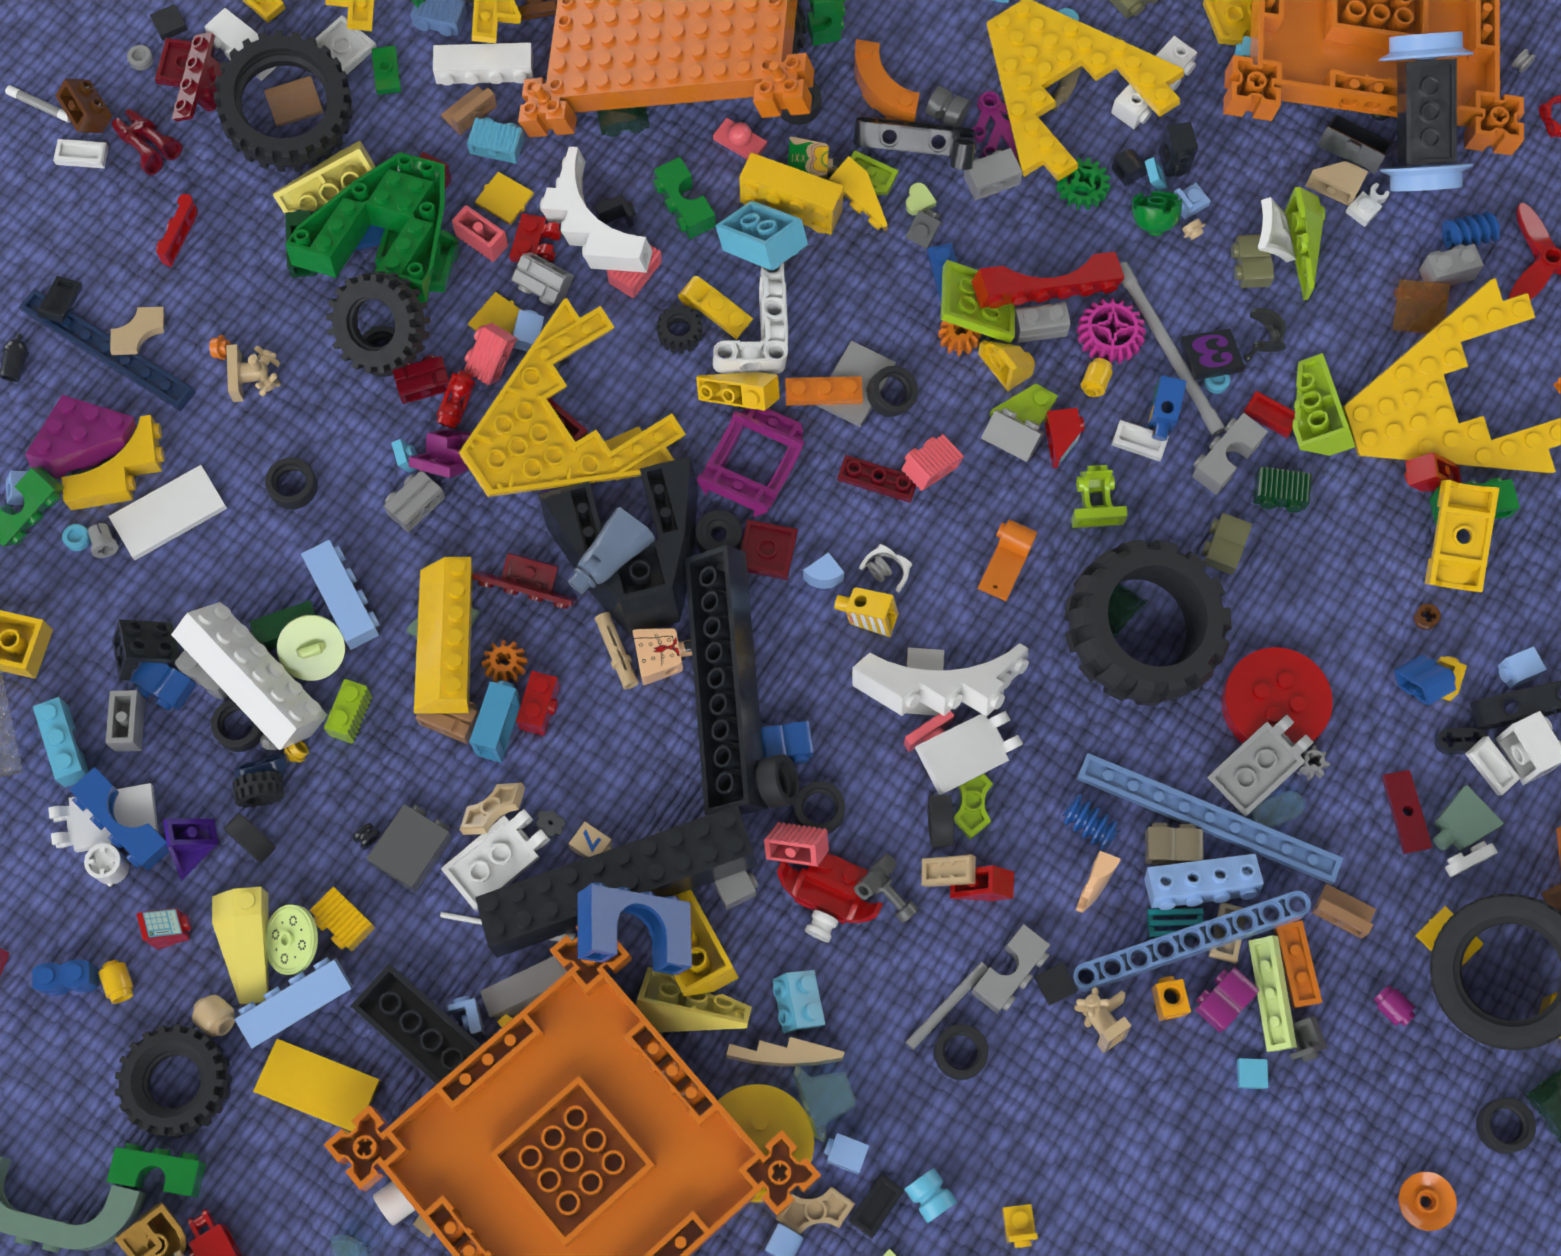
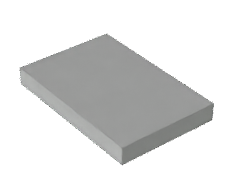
[816,341,896,427]

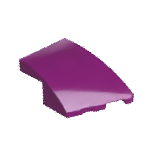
[409,429,472,478]

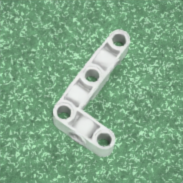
[712,263,788,374]

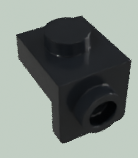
[595,194,636,227]

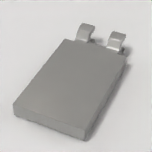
[1207,715,1314,817]

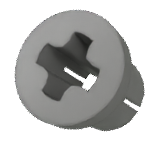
[88,523,119,558]

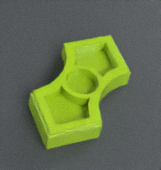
[954,774,993,840]

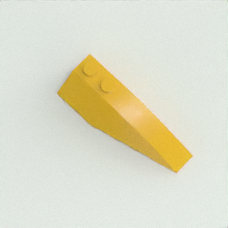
[658,832,739,996]

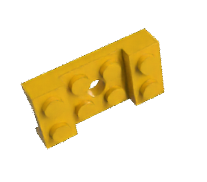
[1424,480,1499,592]

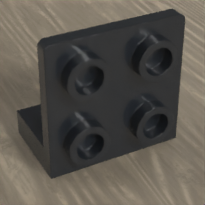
[112,619,179,680]

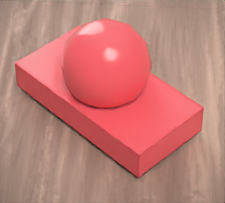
[713,118,767,159]
[904,711,954,752]

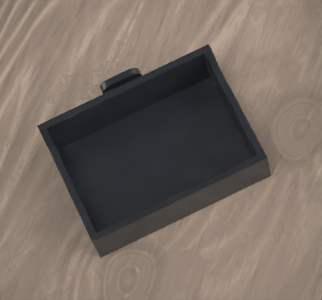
[1318,115,1393,174]

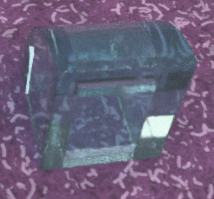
[331,1235,372,1256]

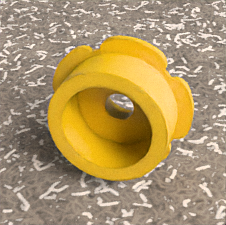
[284,741,309,763]

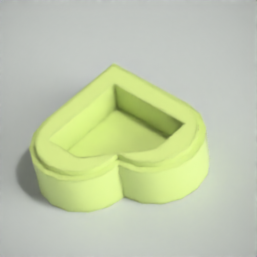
[906,183,937,215]

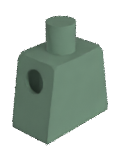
[1433,785,1504,851]

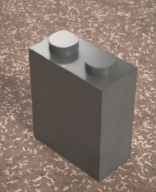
[366,804,453,892]

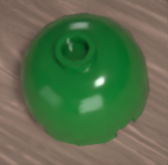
[1132,191,1183,236]

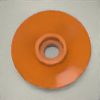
[1398,1172,1457,1231]

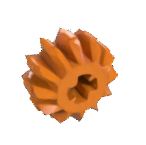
[938,321,981,357]
[482,640,528,683]

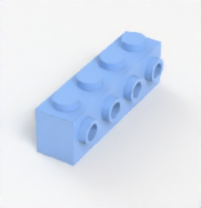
[301,540,380,650]
[1144,854,1264,910]
[234,957,353,1048]

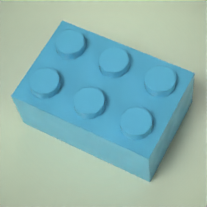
[715,200,808,270]

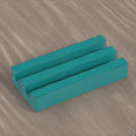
[1147,908,1204,938]

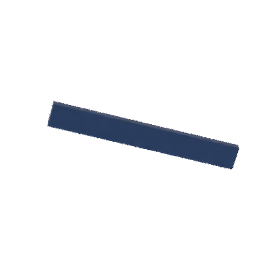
[19,288,196,412]

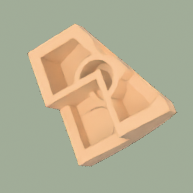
[1076,851,1121,913]

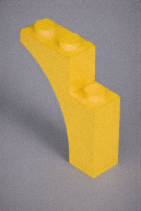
[61,415,165,511]

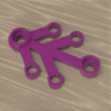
[973,91,1020,166]

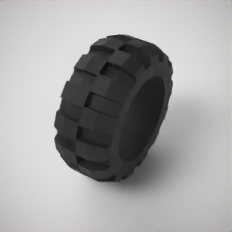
[1064,539,1232,705]

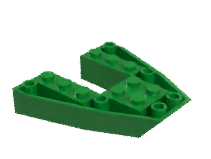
[285,152,445,303]

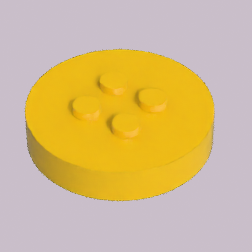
[718,1084,814,1203]

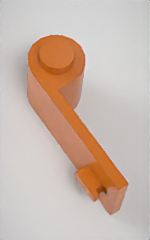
[978,519,1038,601]

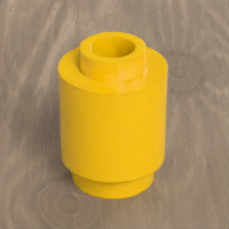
[1081,358,1113,397]
[98,960,134,1004]

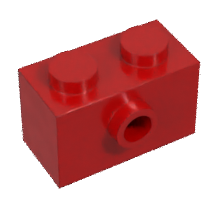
[516,671,560,736]

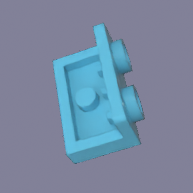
[773,970,825,1034]

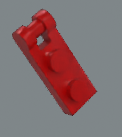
[156,194,198,267]

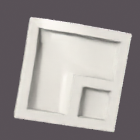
[1258,197,1296,263]

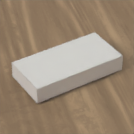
[53,139,109,168]
[1111,420,1169,462]
[1465,736,1520,795]

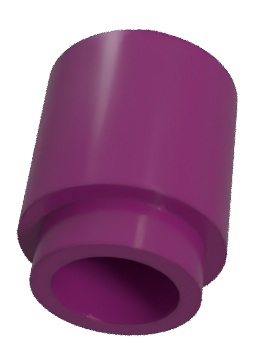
[1373,985,1416,1026]

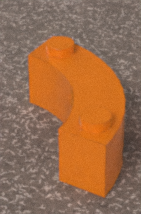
[854,39,920,122]

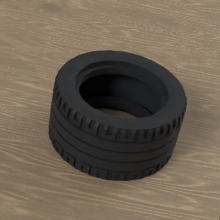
[1430,894,1561,1050]

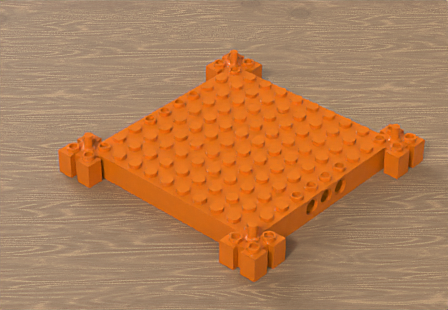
[518,0,814,137]
[1223,0,1524,155]
[323,926,821,1256]

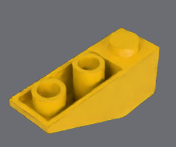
[829,156,888,231]
[696,372,780,411]

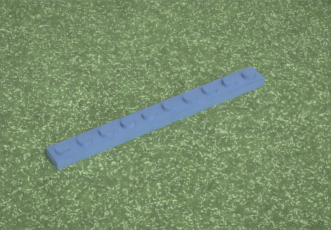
[1076,753,1343,885]

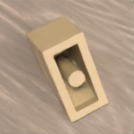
[1306,161,1368,206]

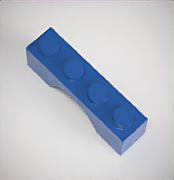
[69,767,169,871]

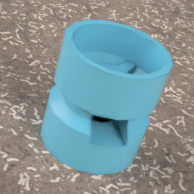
[904,1168,958,1224]

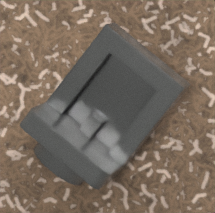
[905,209,945,249]
[1290,1016,1328,1063]

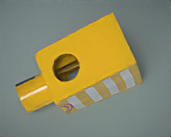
[834,587,899,637]

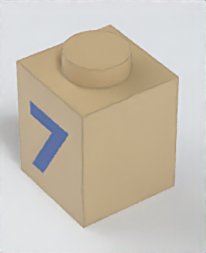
[569,822,613,859]

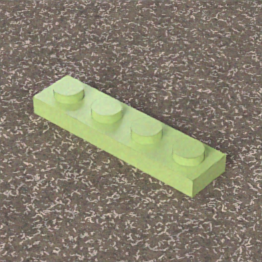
[1248,935,1297,1052]

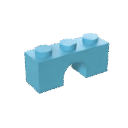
[33,697,89,787]

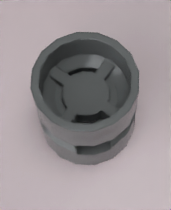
[925,85,971,127]

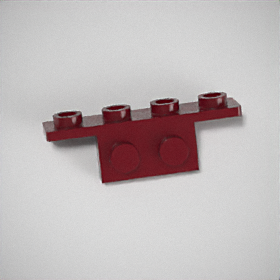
[172,32,222,122]
[472,553,578,609]

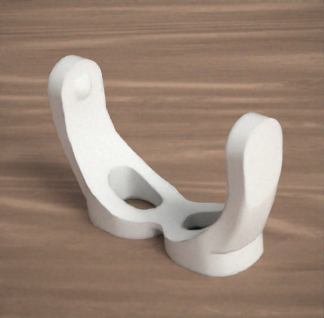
[859,544,912,593]

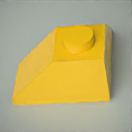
[978,340,1035,391]

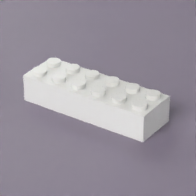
[171,602,328,750]

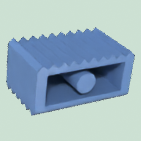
[410,0,467,36]

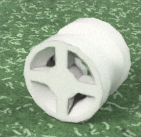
[805,910,839,942]

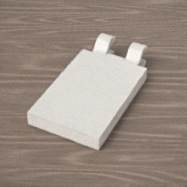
[915,711,1023,795]
[49,783,158,853]
[441,809,550,912]

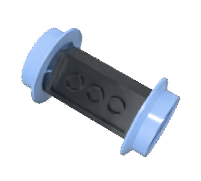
[1379,32,1473,191]

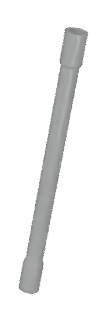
[1120,262,1225,436]

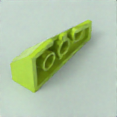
[1284,187,1325,300]
[1293,353,1355,456]

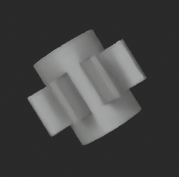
[1297,745,1330,781]

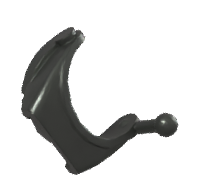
[1243,308,1286,362]

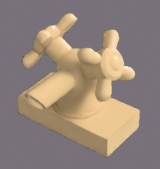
[227,344,281,402]
[1074,987,1131,1053]

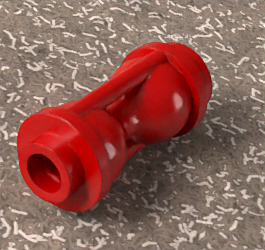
[436,370,476,429]

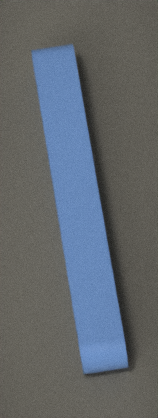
[1073,891,1311,992]

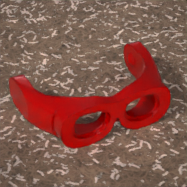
[1538,95,1561,138]

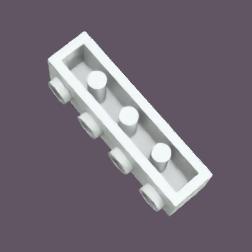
[1111,36,1197,129]
[433,43,533,85]

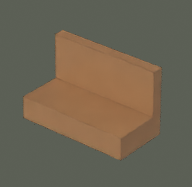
[264,76,324,127]
[441,86,497,136]
[1312,884,1376,939]

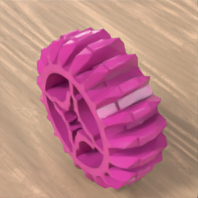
[1077,298,1146,365]

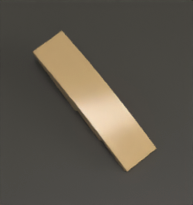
[726,1037,844,1067]

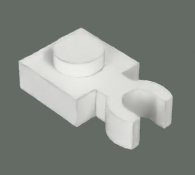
[1346,183,1390,227]

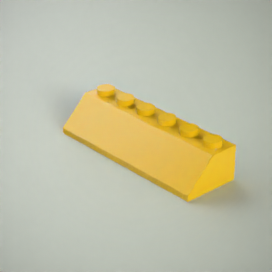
[414,557,473,714]

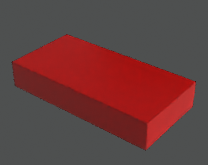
[1242,391,1295,438]

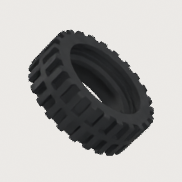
[214,30,353,172]

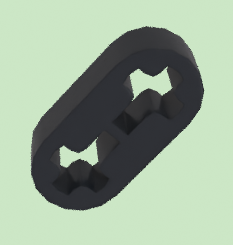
[1434,728,1488,755]

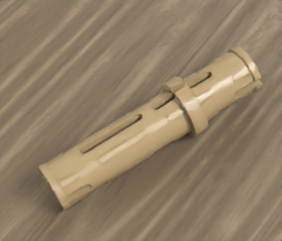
[594,612,639,690]

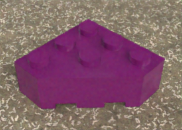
[25,395,137,479]

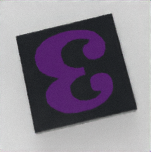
[1180,329,1245,380]

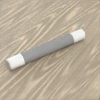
[5,85,71,123]

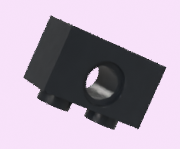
[1158,122,1198,177]

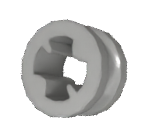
[1511,48,1536,73]
[867,556,892,583]

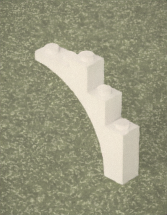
[540,147,653,273]
[852,644,1029,716]

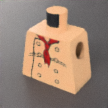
[632,628,692,685]

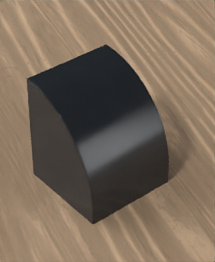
[1111,149,1148,187]

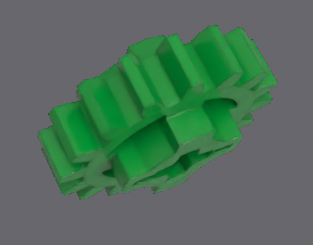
[1056,157,1110,210]

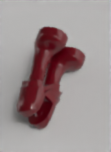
[112,108,183,175]

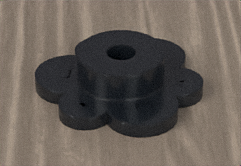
[536,810,565,837]

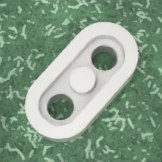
[1445,841,1498,877]

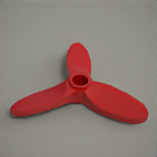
[1507,203,1561,301]

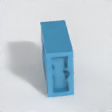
[469,680,521,763]

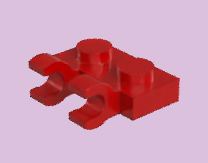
[509,213,562,263]

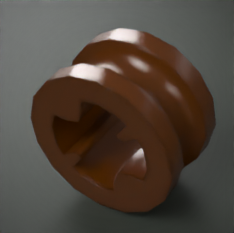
[1413,604,1441,630]

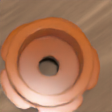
[209,335,231,360]

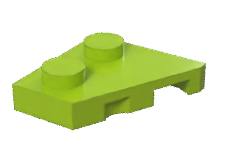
[843,150,899,196]
[989,384,1058,426]

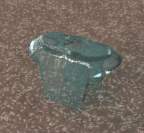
[793,1065,856,1143]

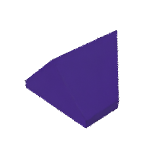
[163,819,218,881]

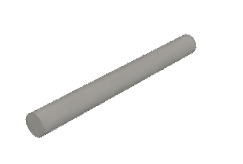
[905,962,989,1050]

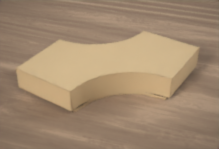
[110,307,165,355]
[460,783,525,835]
[775,1187,855,1235]

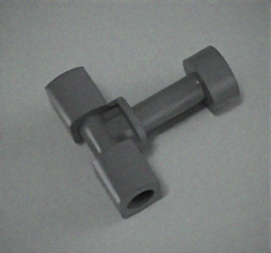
[854,853,918,923]

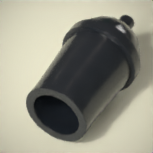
[0,333,29,382]

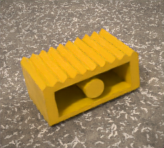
[309,886,375,952]

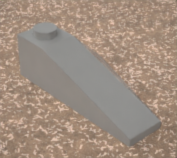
[480,956,567,1018]

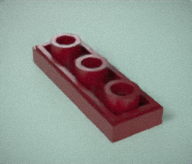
[837,455,916,503]
[1382,770,1433,855]

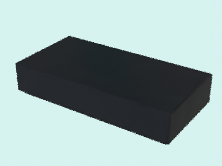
[37,276,82,323]
[848,1174,905,1239]

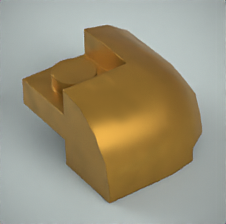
[115,1202,186,1256]

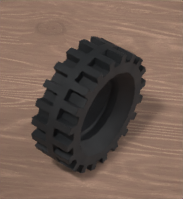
[326,271,431,373]
[114,1024,232,1138]

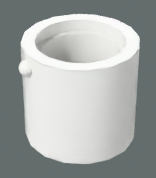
[84,843,129,886]
[373,1181,415,1226]

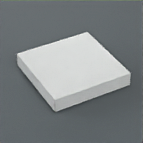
[315,15,377,75]

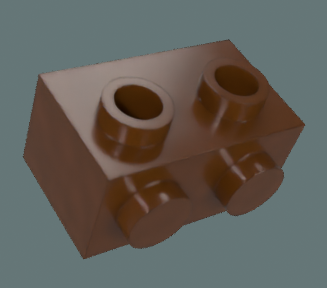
[55,78,112,133]

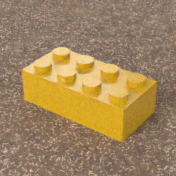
[739,152,844,235]
[0,610,53,679]

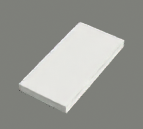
[109,465,227,560]

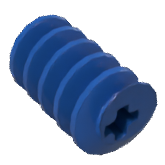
[1442,211,1500,249]
[1063,794,1122,852]

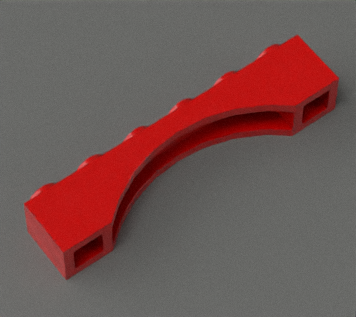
[971,252,1125,308]

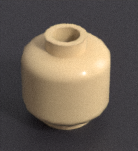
[192,995,235,1037]

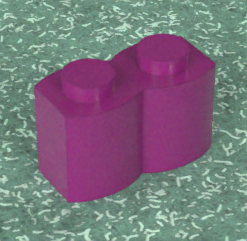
[1195,967,1260,1033]

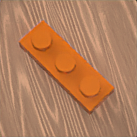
[785,376,863,406]
[1274,921,1323,1009]

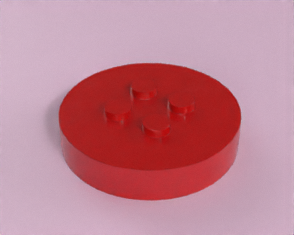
[1221,647,1333,744]

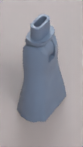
[567,507,655,594]

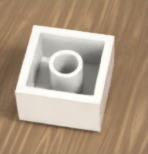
[1495,711,1561,785]

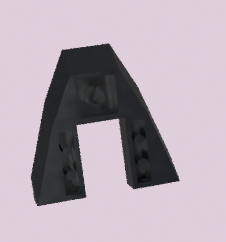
[538,456,698,635]

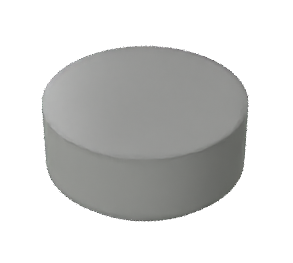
[127,45,154,70]

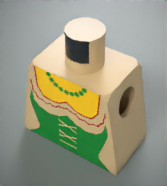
[788,137,843,180]

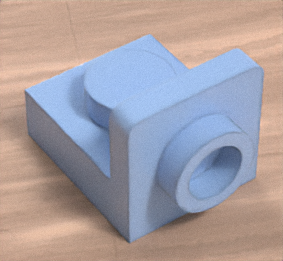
[1174,183,1211,220]
[447,996,485,1038]

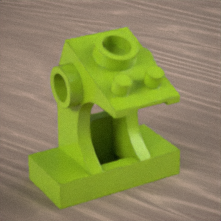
[1071,465,1128,528]

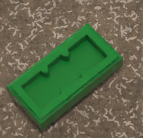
[371,46,401,95]

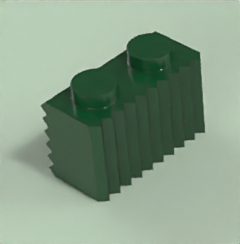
[1253,467,1312,513]

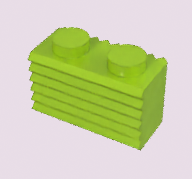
[324,679,373,744]

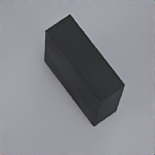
[150,4,188,41]
[1034,962,1078,1006]

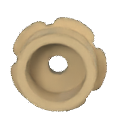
[1182,218,1206,240]

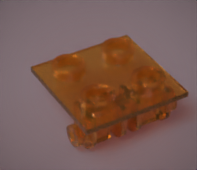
[1392,279,1450,333]

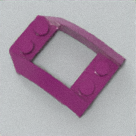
[697,408,805,517]

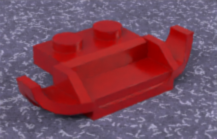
[777,853,883,924]

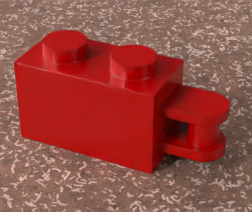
[187,1208,242,1256]

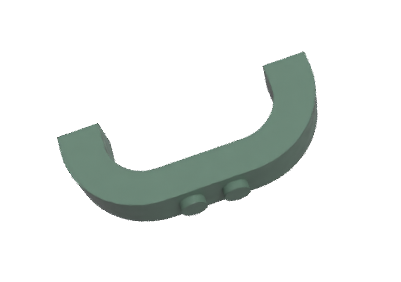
[0,1157,147,1253]

